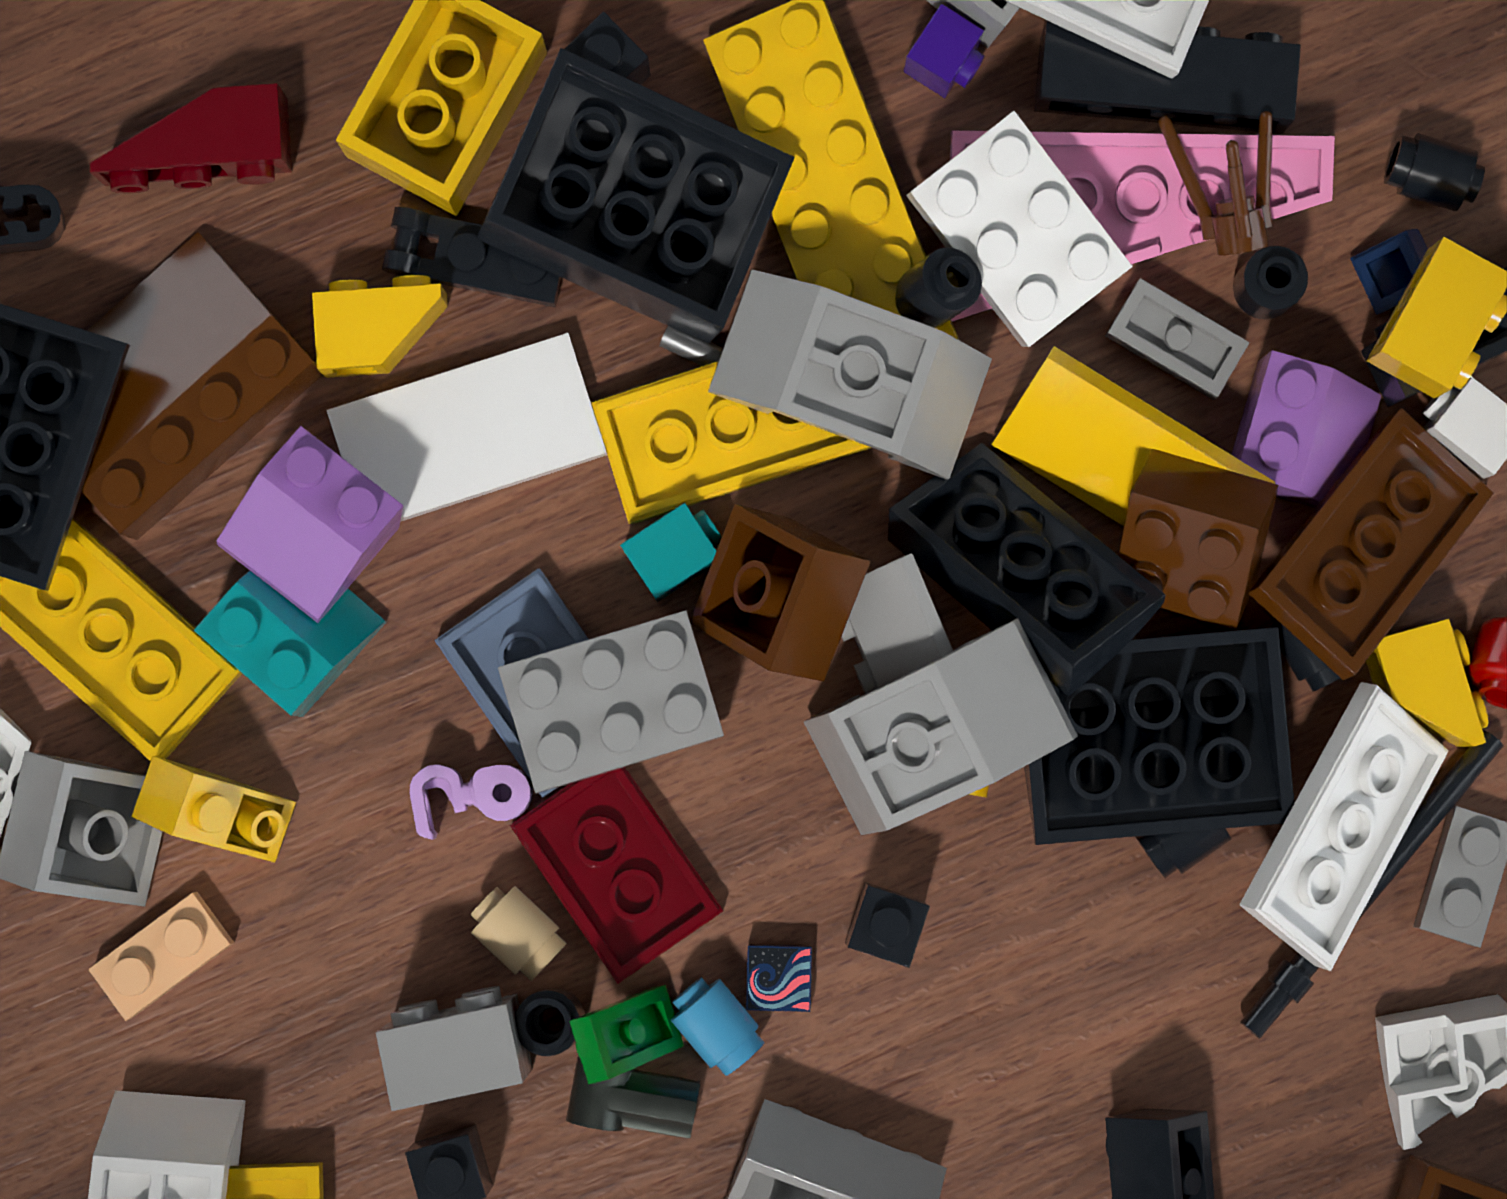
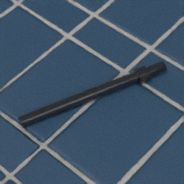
[1240,730,1504,1039]

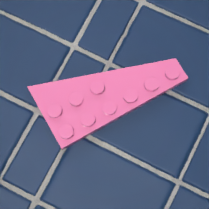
[950,131,1335,321]

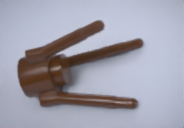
[1158,111,1273,255]

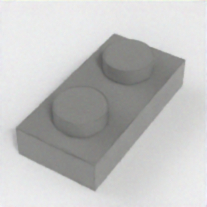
[1105,278,1250,400]
[1413,806,1507,948]

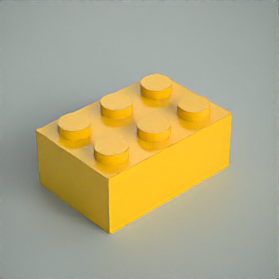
[336,0,547,217]

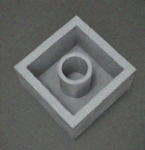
[376,986,533,1111]

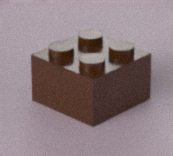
[1119,449,1279,630]
[690,504,871,682]

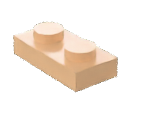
[88,892,234,1021]

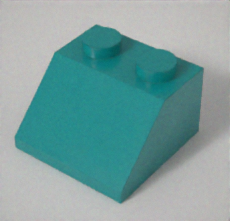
[194,571,387,717]

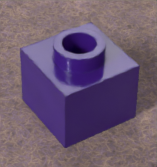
[903,4,985,99]

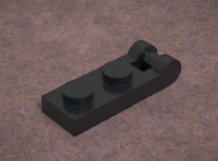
[382,207,562,308]

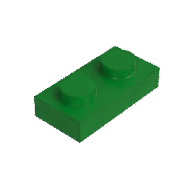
[569,985,684,1084]

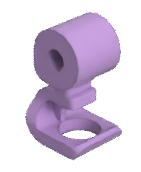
[410,764,533,840]

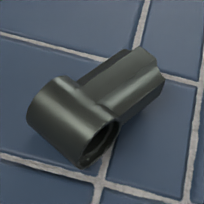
[566,1056,700,1139]

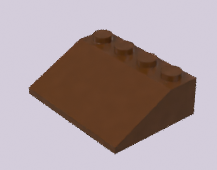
[82,232,323,540]

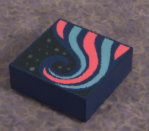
[746,944,812,1012]

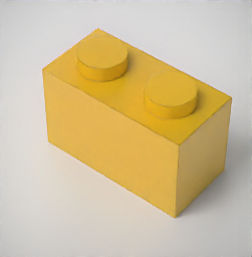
[1367,237,1507,399]

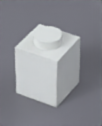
[1422,377,1507,480]

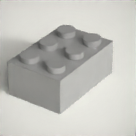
[498,610,724,793]

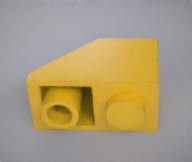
[312,275,448,378]
[1366,619,1488,747]
[131,756,296,863]

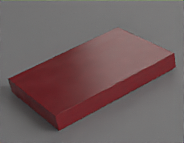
[509,767,724,984]

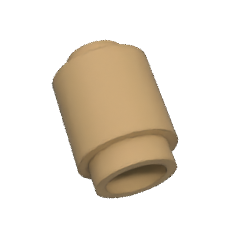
[470,886,567,981]

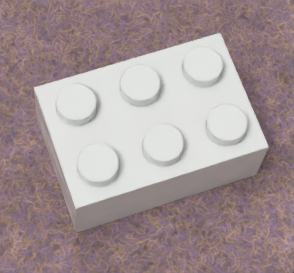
[906,111,1133,347]

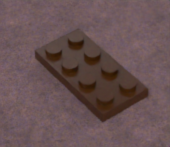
[1248,408,1494,680]

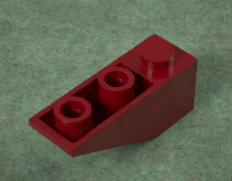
[89,83,292,194]

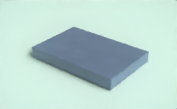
[434,568,589,798]

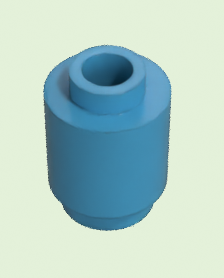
[671,977,765,1076]

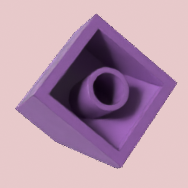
[1231,350,1381,508]
[217,426,403,623]

